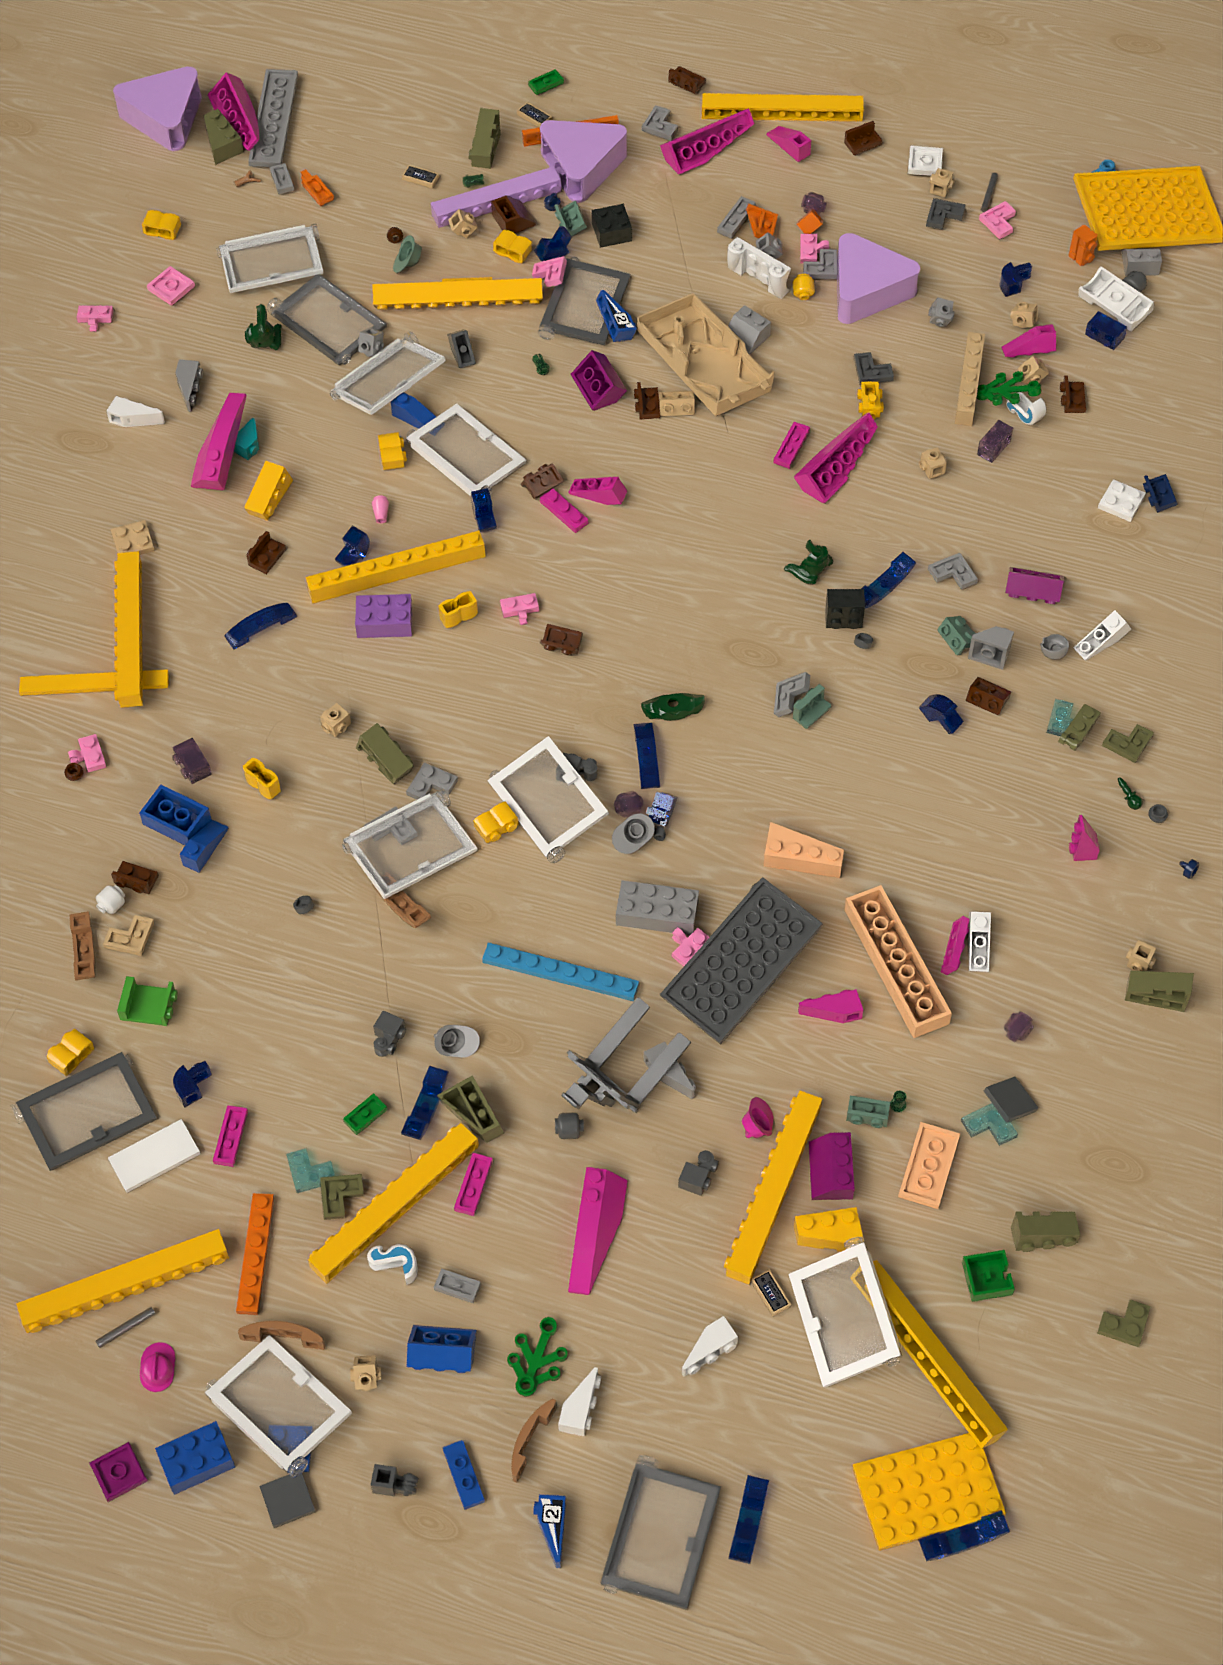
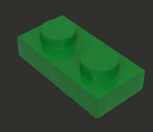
[528,69,564,95]
[343,1093,388,1135]

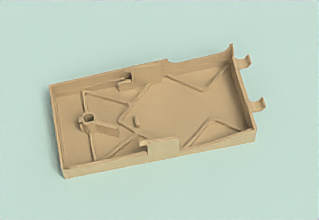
[636,293,775,416]

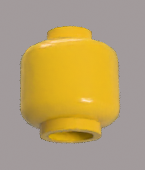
[792,273,815,300]

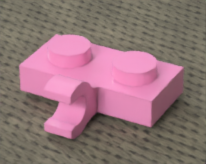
[800,234,829,264]
[77,306,113,331]
[500,593,539,625]
[68,734,106,773]
[672,927,709,967]

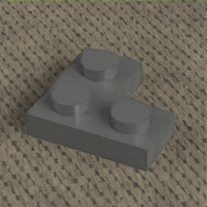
[926,198,966,229]
[854,352,894,385]

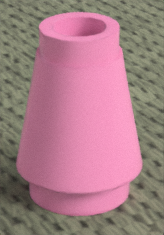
[372,496,389,524]

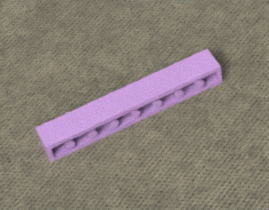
[431,166,561,228]

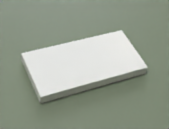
[108,1119,200,1193]

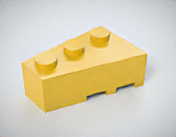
[244,461,293,521]
[794,1207,864,1252]

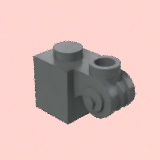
[556,752,598,786]
[373,1010,406,1057]
[678,1150,719,1196]
[371,1464,419,1496]

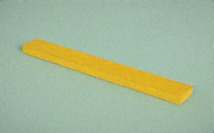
[19,669,169,696]

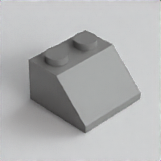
[1121,248,1162,276]
[728,305,771,355]
[968,626,1014,670]

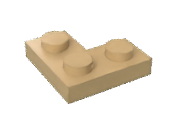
[103,915,154,956]

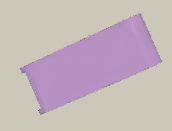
[113,67,202,151]
[540,120,627,203]
[837,233,920,324]

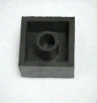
[591,204,632,248]
[825,589,865,629]

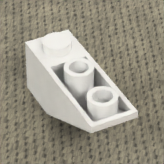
[106,396,165,427]
[1073,611,1131,661]
[968,912,991,972]
[682,1316,738,1377]
[558,1367,601,1436]

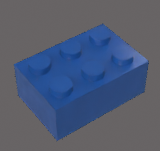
[139,784,212,845]
[155,1421,236,1495]

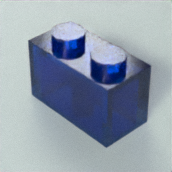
[1085,311,1127,350]

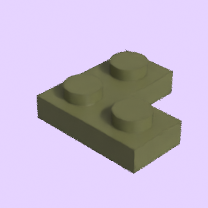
[1102,724,1154,763]
[320,1174,364,1220]
[1097,1300,1151,1347]

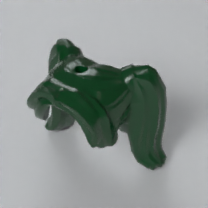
[245,304,282,350]
[784,540,834,584]

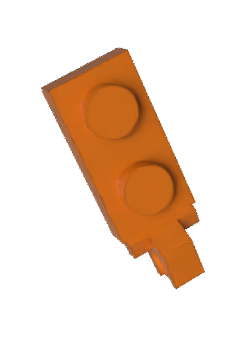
[300,169,334,206]

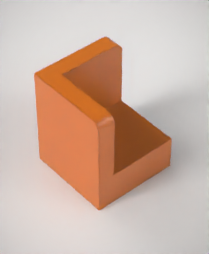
[797,209,824,234]

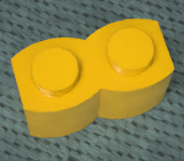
[142,210,181,240]
[493,230,532,263]
[378,432,407,470]
[438,591,478,628]
[243,758,281,800]
[473,801,519,843]
[46,1029,94,1076]

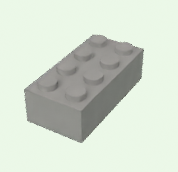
[616,880,699,935]

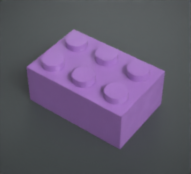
[355,594,412,638]

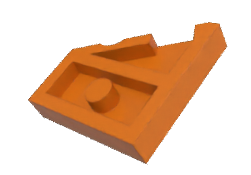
[746,203,778,238]

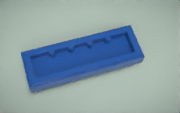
[442,1440,485,1510]

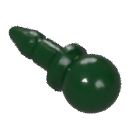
[1118,777,1143,810]

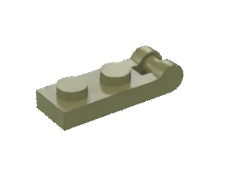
[1058,704,1101,751]

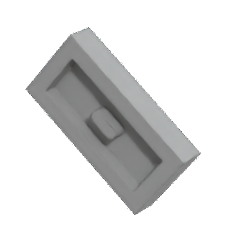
[270,163,294,194]
[434,1268,481,1304]

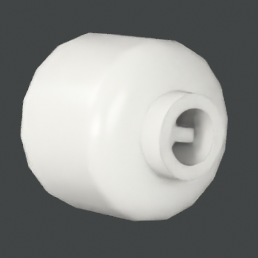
[96,885,125,914]

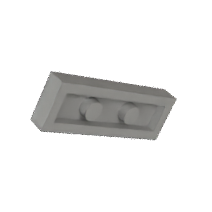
[717,196,756,239]

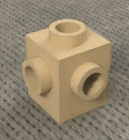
[930,168,955,197]
[448,209,477,238]
[1011,302,1038,328]
[1018,356,1049,384]
[919,447,947,479]
[320,703,351,737]
[1126,940,1156,971]
[350,1355,381,1391]

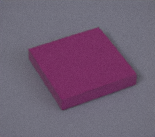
[89,1442,148,1502]

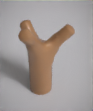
[234,170,261,187]

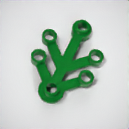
[976,371,1042,406]
[507,1317,568,1397]

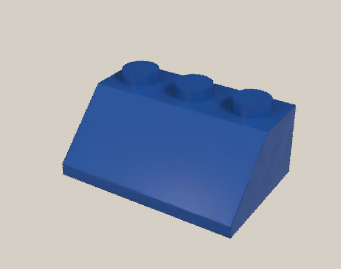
[407,1325,477,1373]

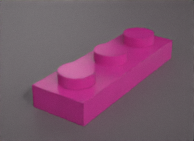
[773,422,810,469]
[540,489,589,533]
[941,916,970,975]
[213,1105,248,1167]
[454,1153,493,1216]

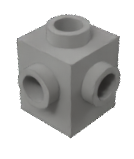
[756,233,783,259]
[928,298,954,327]
[358,328,384,357]

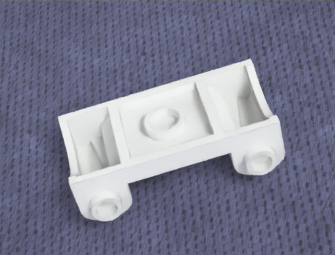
[727,237,791,299]
[1078,267,1154,332]

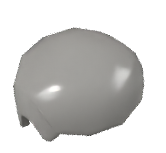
[1040,634,1069,660]

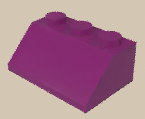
[571,350,627,411]
[1005,567,1064,604]
[808,1132,855,1200]

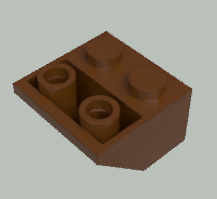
[491,195,536,233]

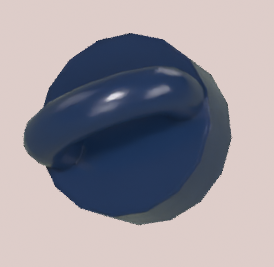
[544,193,560,211]
[1179,859,1199,879]

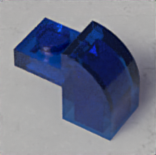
[534,226,572,262]
[1000,262,1032,297]
[471,488,497,532]
[335,525,370,567]
[919,694,964,734]
[646,791,678,826]
[173,1061,212,1108]

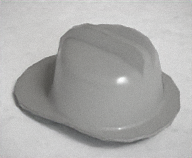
[612,813,655,854]
[434,1025,480,1058]

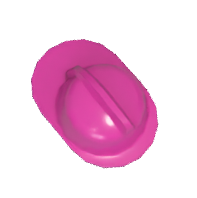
[742,1097,773,1138]
[140,1342,175,1392]

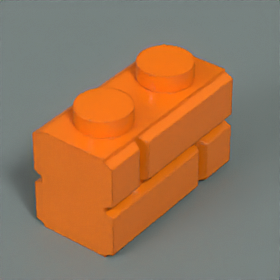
[1069,225,1097,266]

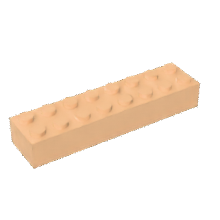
[844,885,952,1038]

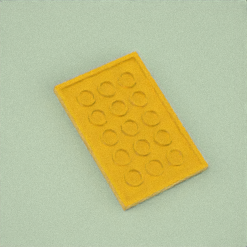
[852,1433,1006,1551]

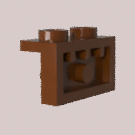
[1060,376,1086,413]
[634,382,660,420]
[521,463,564,499]
[246,531,286,575]
[966,677,1011,715]
[111,861,159,894]

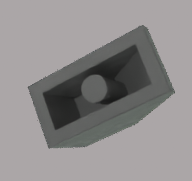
[447,329,476,368]

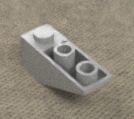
[175,359,203,412]
[644,1041,696,1099]

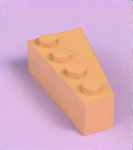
[764,822,844,878]

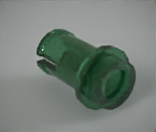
[463,174,484,188]
[532,354,549,375]
[890,1090,906,1113]

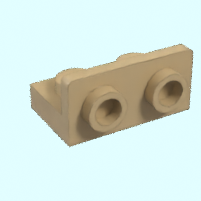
[658,391,694,416]

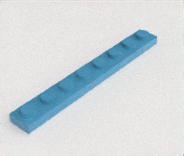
[482,943,639,1002]

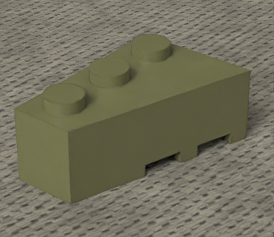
[469,108,501,169]
[204,109,244,165]
[356,723,413,784]
[1125,971,1194,1012]
[437,1075,504,1143]
[1011,1212,1080,1252]

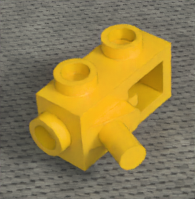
[857,381,884,420]

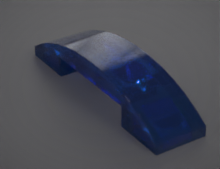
[861,552,916,608]
[224,603,297,650]
[634,723,660,789]
[401,1066,448,1140]
[728,1475,769,1564]
[918,1510,1010,1562]

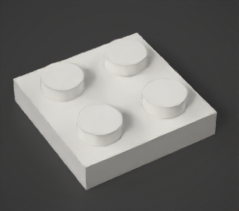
[908,146,943,176]
[1098,479,1146,522]

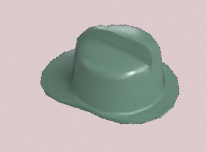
[393,235,422,273]

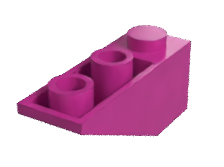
[766,126,812,162]
[1002,324,1056,358]
[568,477,627,505]
[1069,815,1100,861]
[798,989,863,1023]

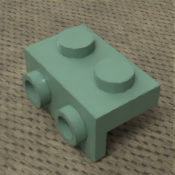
[554,200,587,237]
[937,616,976,655]
[793,684,831,729]
[846,1095,890,1128]

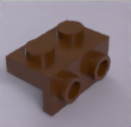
[669,66,706,94]
[844,121,883,155]
[540,624,583,656]

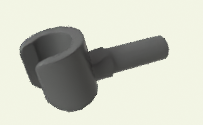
[654,826,666,841]

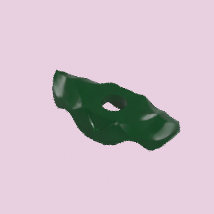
[641,693,705,721]

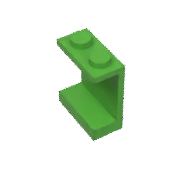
[117,976,178,1026]

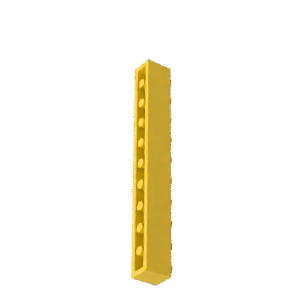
[702,93,864,122]
[372,278,543,310]
[306,531,486,604]
[114,551,143,708]
[724,1090,822,1285]
[308,1123,479,1284]
[16,1229,229,1333]
[851,1260,1008,1449]

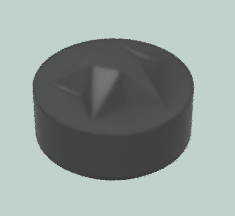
[854,633,873,649]
[293,896,314,914]

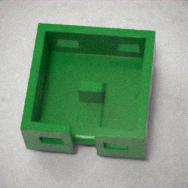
[962,1250,1015,1302]

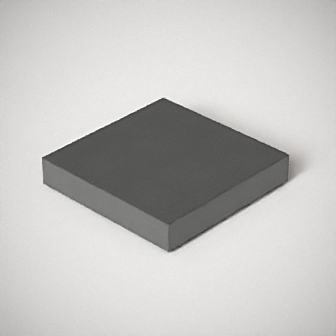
[984,1077,1038,1123]
[259,1470,316,1528]

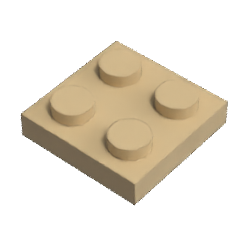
[111,520,154,555]

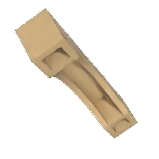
[955,332,985,426]

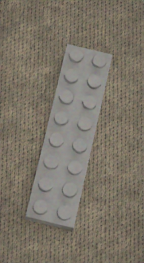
[248,69,298,167]

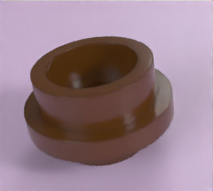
[387,227,403,243]
[64,763,84,781]

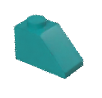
[234,418,259,460]

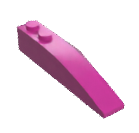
[207,72,259,151]
[660,108,754,175]
[191,392,247,490]
[794,413,878,503]
[568,1167,628,1295]

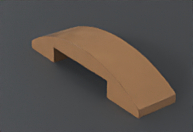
[372,873,431,928]
[69,911,96,981]
[238,1321,325,1350]
[511,1398,557,1483]

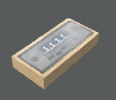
[517,102,552,127]
[402,165,439,188]
[751,1269,791,1317]

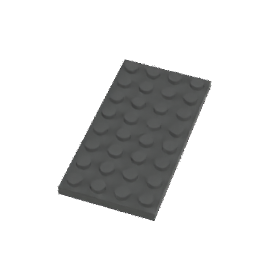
[660,877,823,1045]

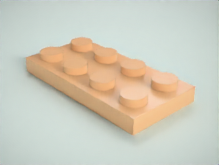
[898,1122,960,1209]

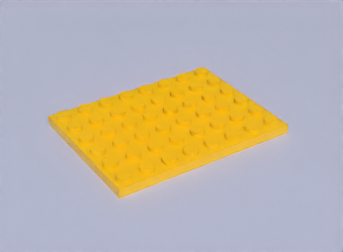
[1073,166,1223,251]

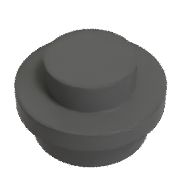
[1148,804,1168,823]

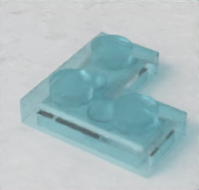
[1046,699,1084,742]
[961,1103,1018,1146]
[286,1148,335,1193]

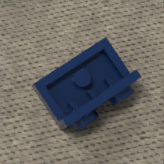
[1143,474,1178,513]

